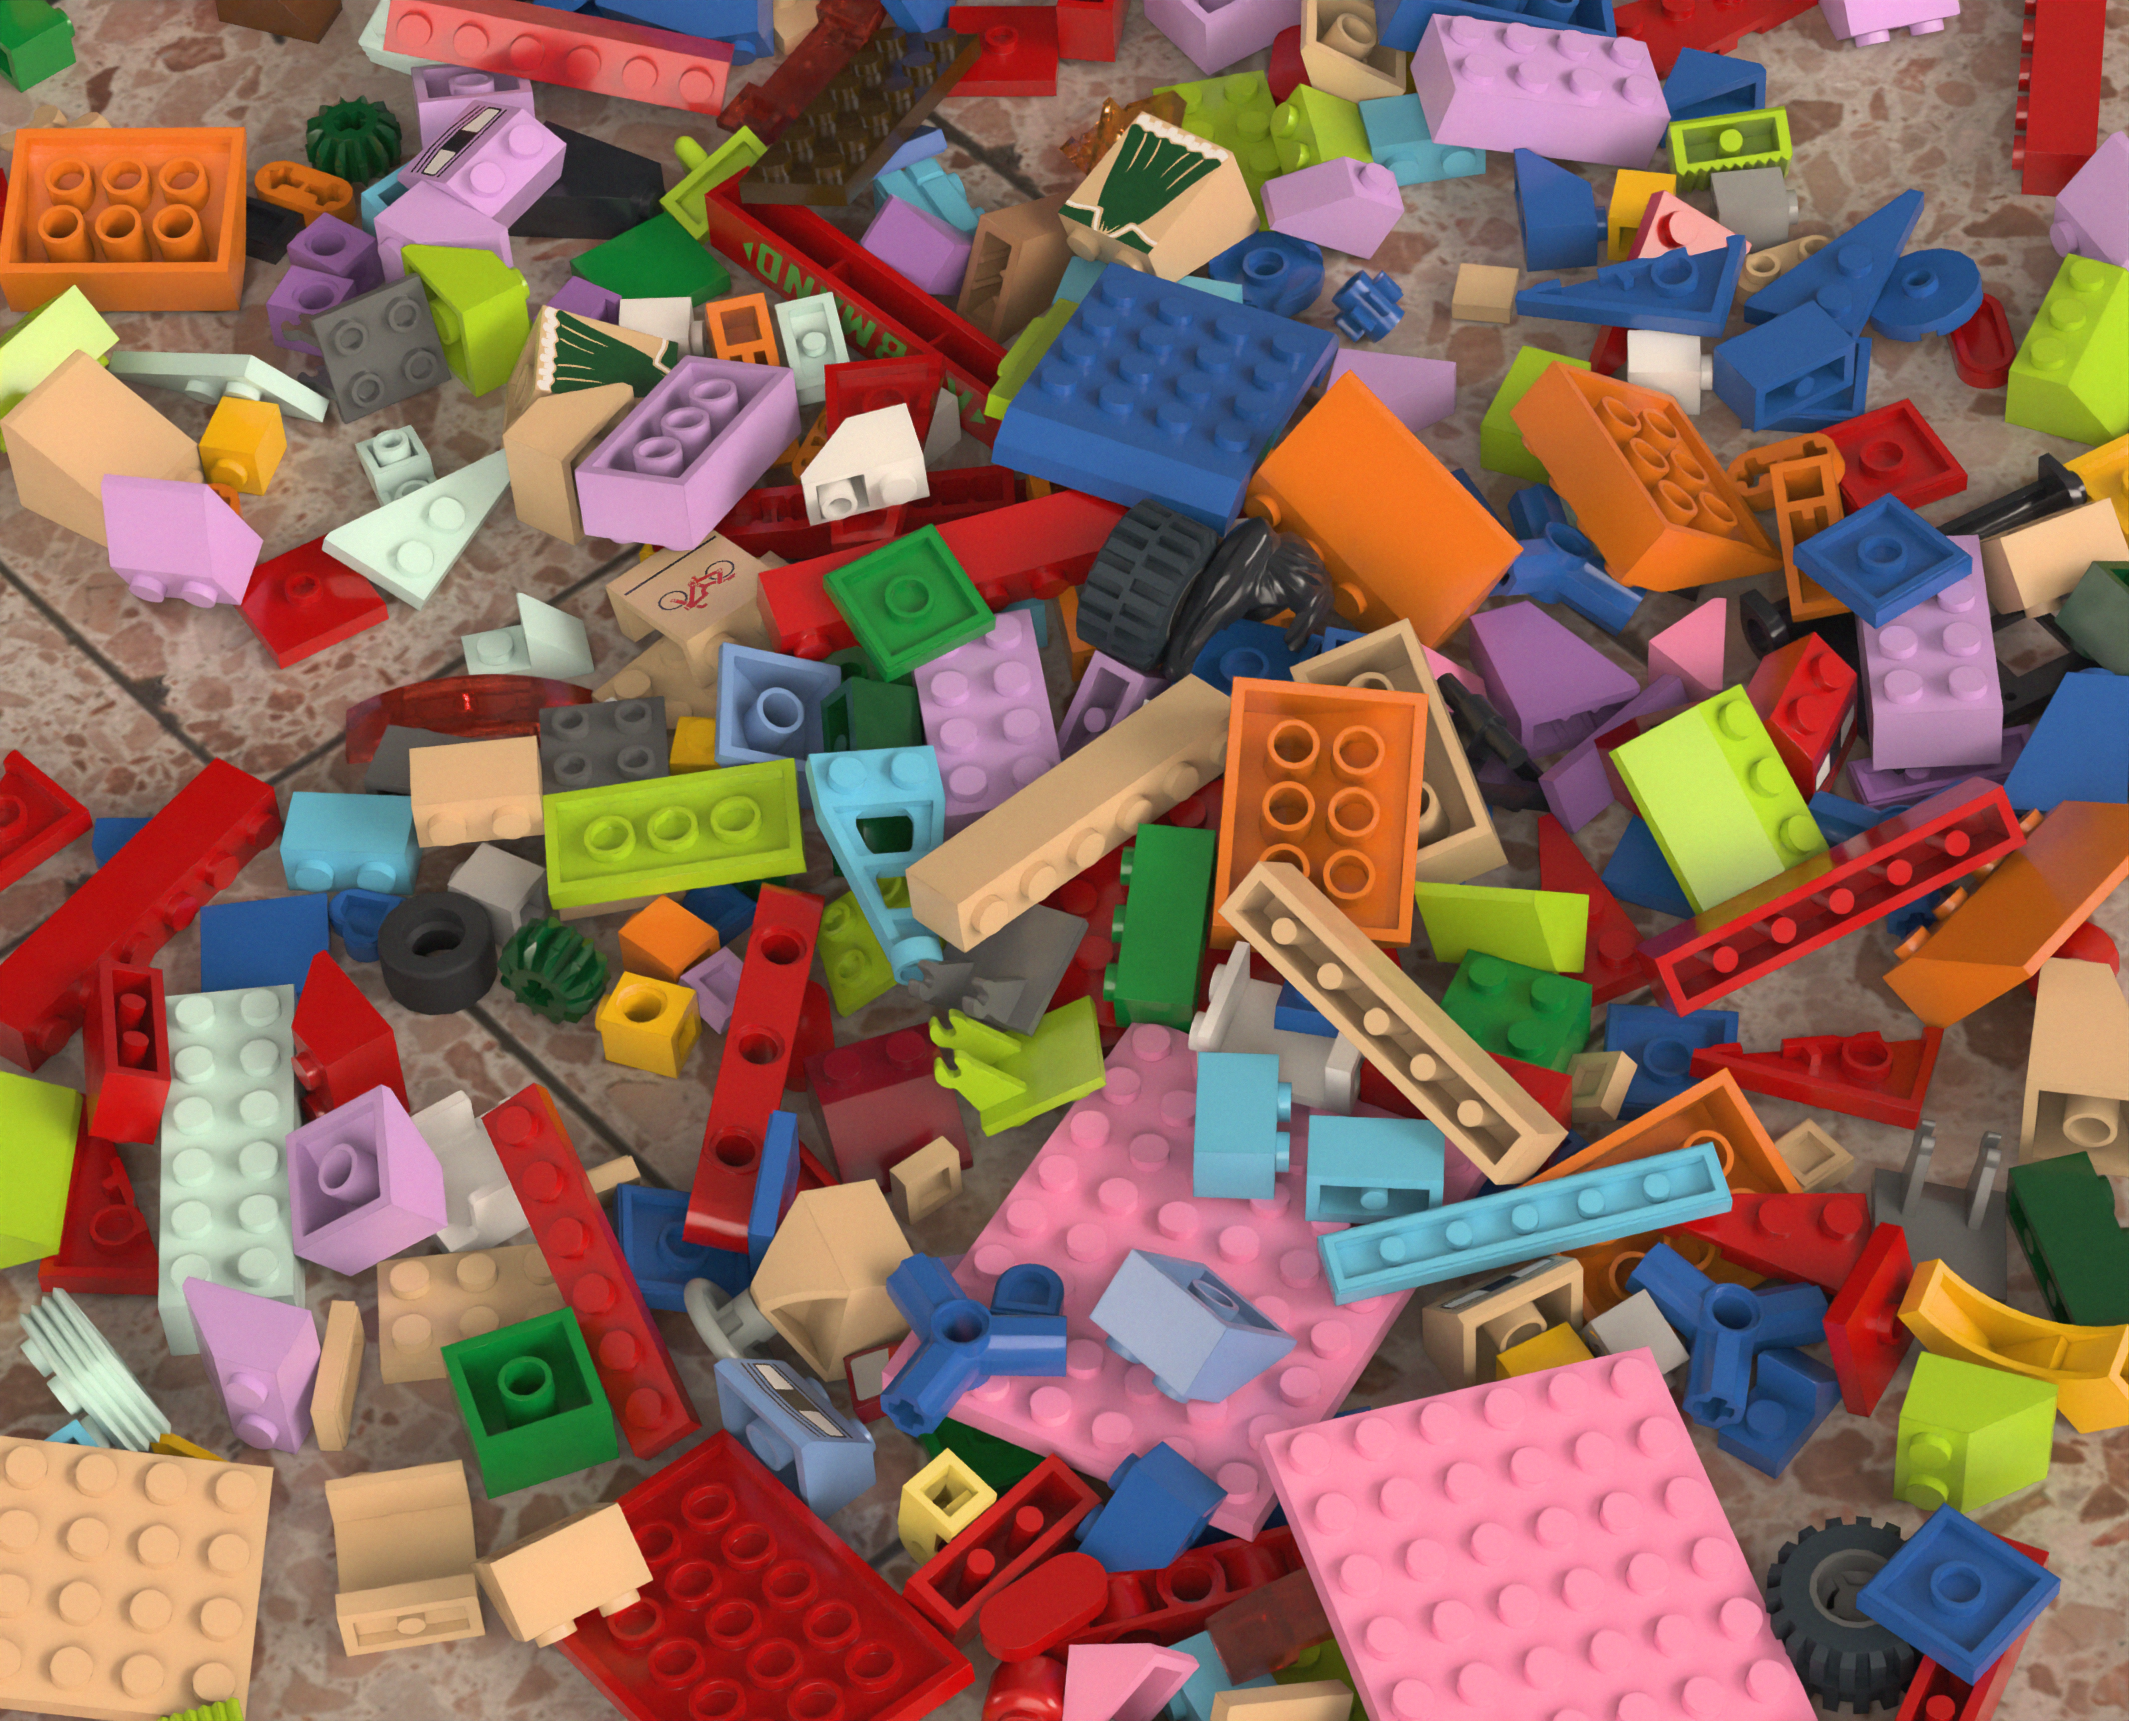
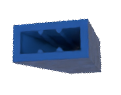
[2003,668,2129,820]

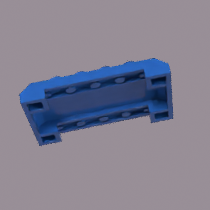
[991,262,1340,538]

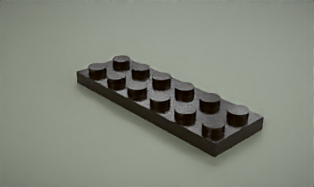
[738,27,982,207]

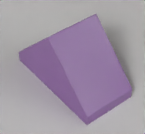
[860,193,974,296]

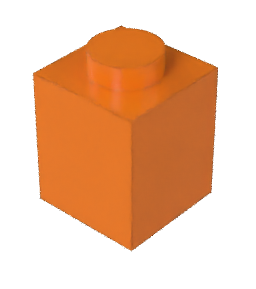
[618,894,721,985]

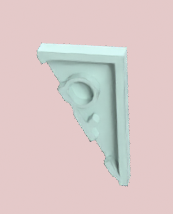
[108,351,330,422]
[321,448,511,611]

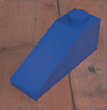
[595,0,774,66]

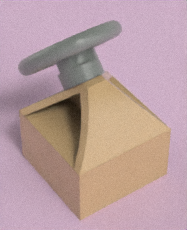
[683,1179,914,1382]

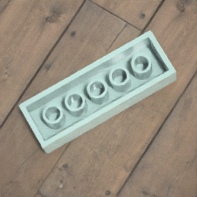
[158,984,305,1356]

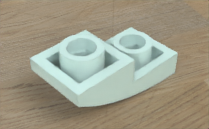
[355,425,437,507]

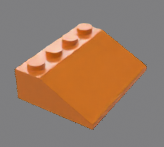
[0,127,247,312]
[1509,360,1784,593]
[1242,369,1524,653]
[1209,676,1429,953]
[1882,800,2129,1029]
[1517,1068,1804,1334]

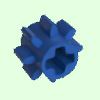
[1332,270,1405,343]

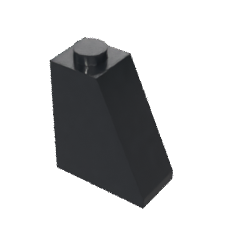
[508,120,667,240]

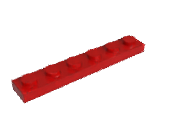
[481,1083,703,1461]

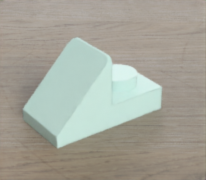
[775,292,850,406]
[461,593,595,697]

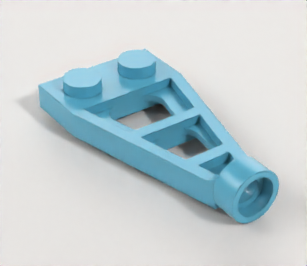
[805,745,946,986]

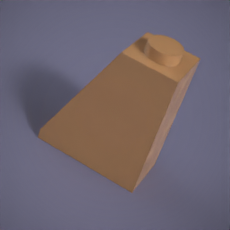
[955,190,1097,344]

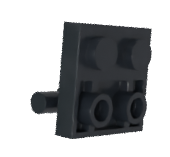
[1436,673,1551,813]

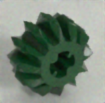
[305,95,402,187]
[497,916,611,1025]

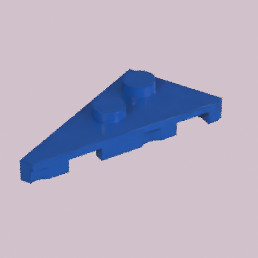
[1744,189,1924,344]
[1515,234,1747,339]

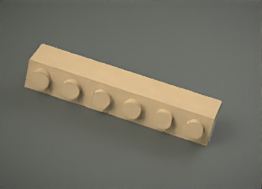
[905,673,1230,953]
[1218,861,1569,1185]

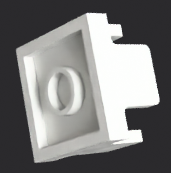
[410,1090,530,1254]

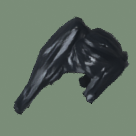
[1158,516,1335,682]

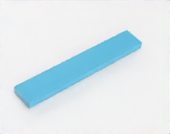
[1317,1142,1733,1307]

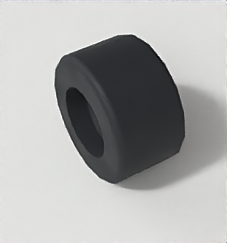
[377,891,498,1015]

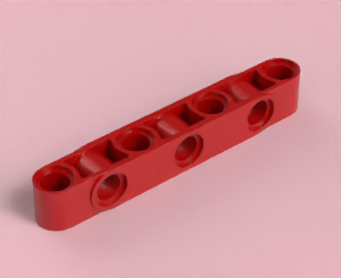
[682,882,826,1255]
[1041,1524,1325,1667]

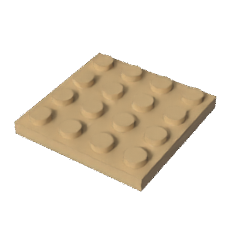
[0,1436,274,1721]

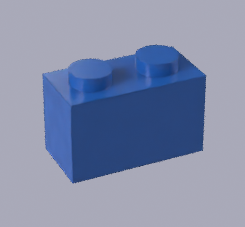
[1712,300,1856,433]

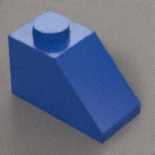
[1514,148,1608,272]

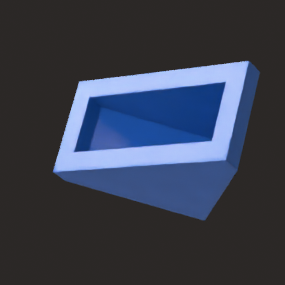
[1659,47,1766,149]

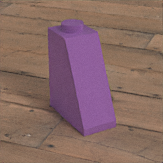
[1469,600,1640,760]

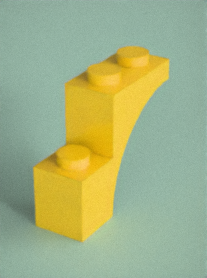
[1897,1258,2129,1434]

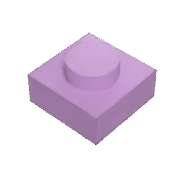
[678,946,744,1035]

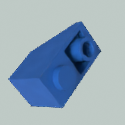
[1074,1441,1229,1573]

